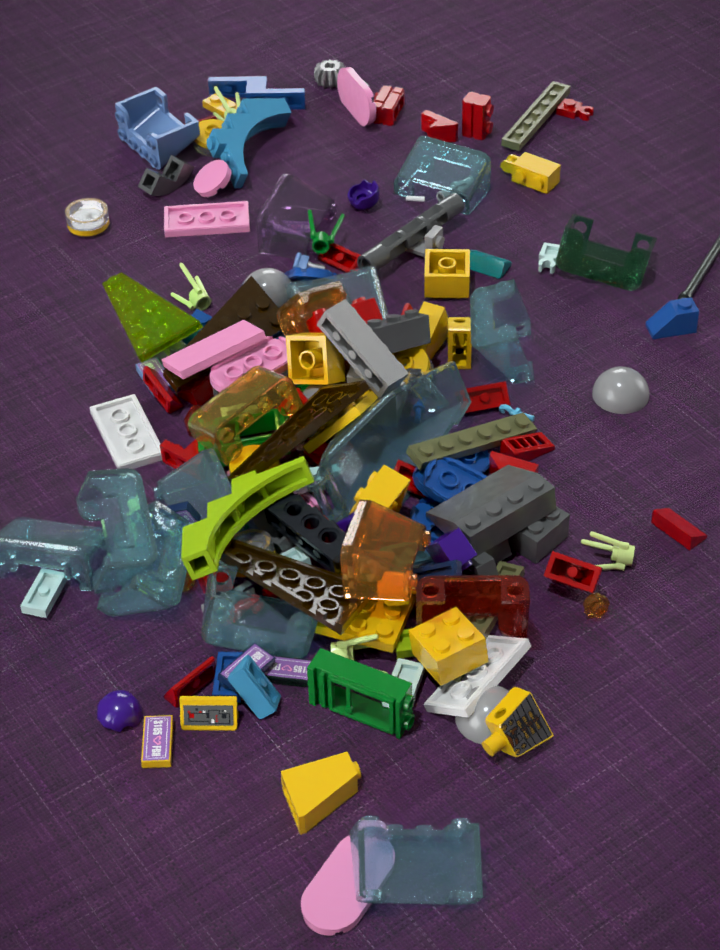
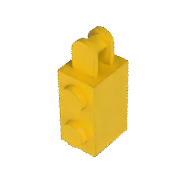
[500,152,561,194]

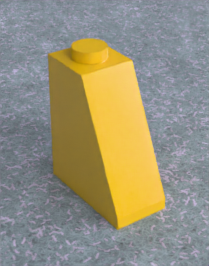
[419,301,448,361]
[281,751,361,835]

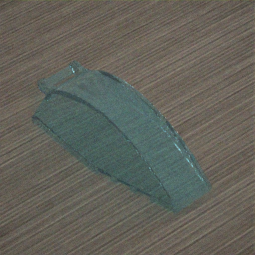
[307,361,471,522]

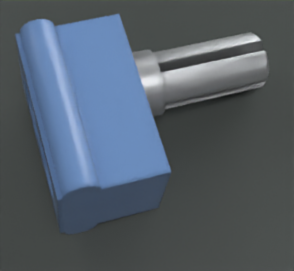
[293,252,326,272]

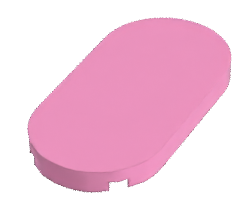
[337,67,376,126]
[210,336,288,395]
[301,832,395,936]

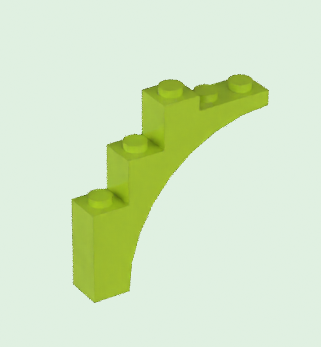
[181,456,314,581]

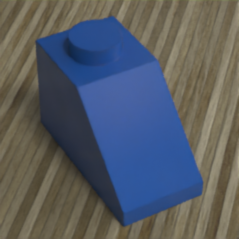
[645,297,699,339]

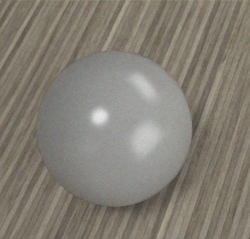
[243,268,295,316]
[592,366,649,414]
[455,685,509,744]

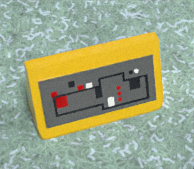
[180,696,239,731]

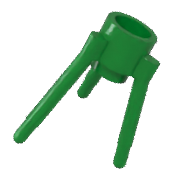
[308,209,345,254]

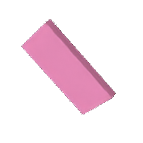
[164,201,250,237]
[161,320,266,379]

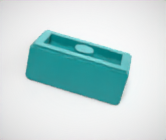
[470,250,512,278]

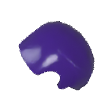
[347,179,380,210]
[97,690,143,732]

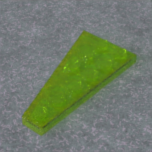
[102,272,203,363]

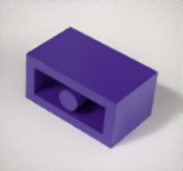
[425,528,477,571]

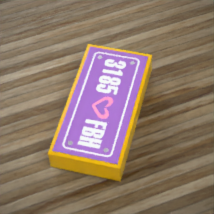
[141,715,174,768]

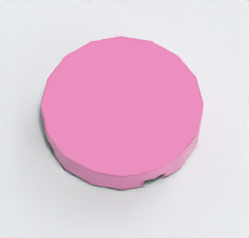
[193,160,232,197]

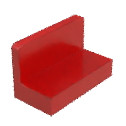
[454,381,510,414]

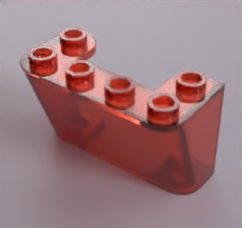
[416,575,530,639]

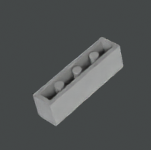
[316,299,409,399]

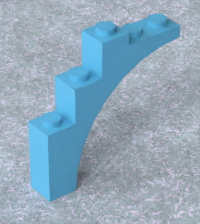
[206,98,292,188]

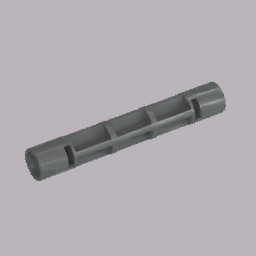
[357,193,465,276]

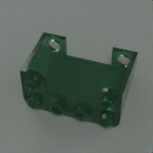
[556,213,657,291]

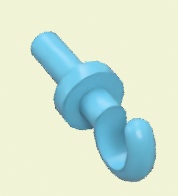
[499,404,535,422]

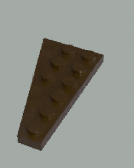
[163,276,292,393]
[226,380,370,487]
[220,538,375,635]

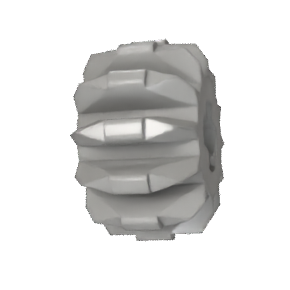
[314,59,345,89]

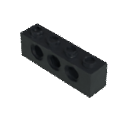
[264,492,358,574]

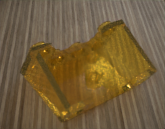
[188,365,303,466]

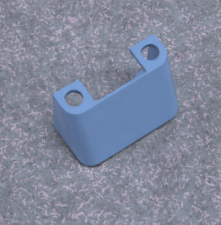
[115,87,200,170]

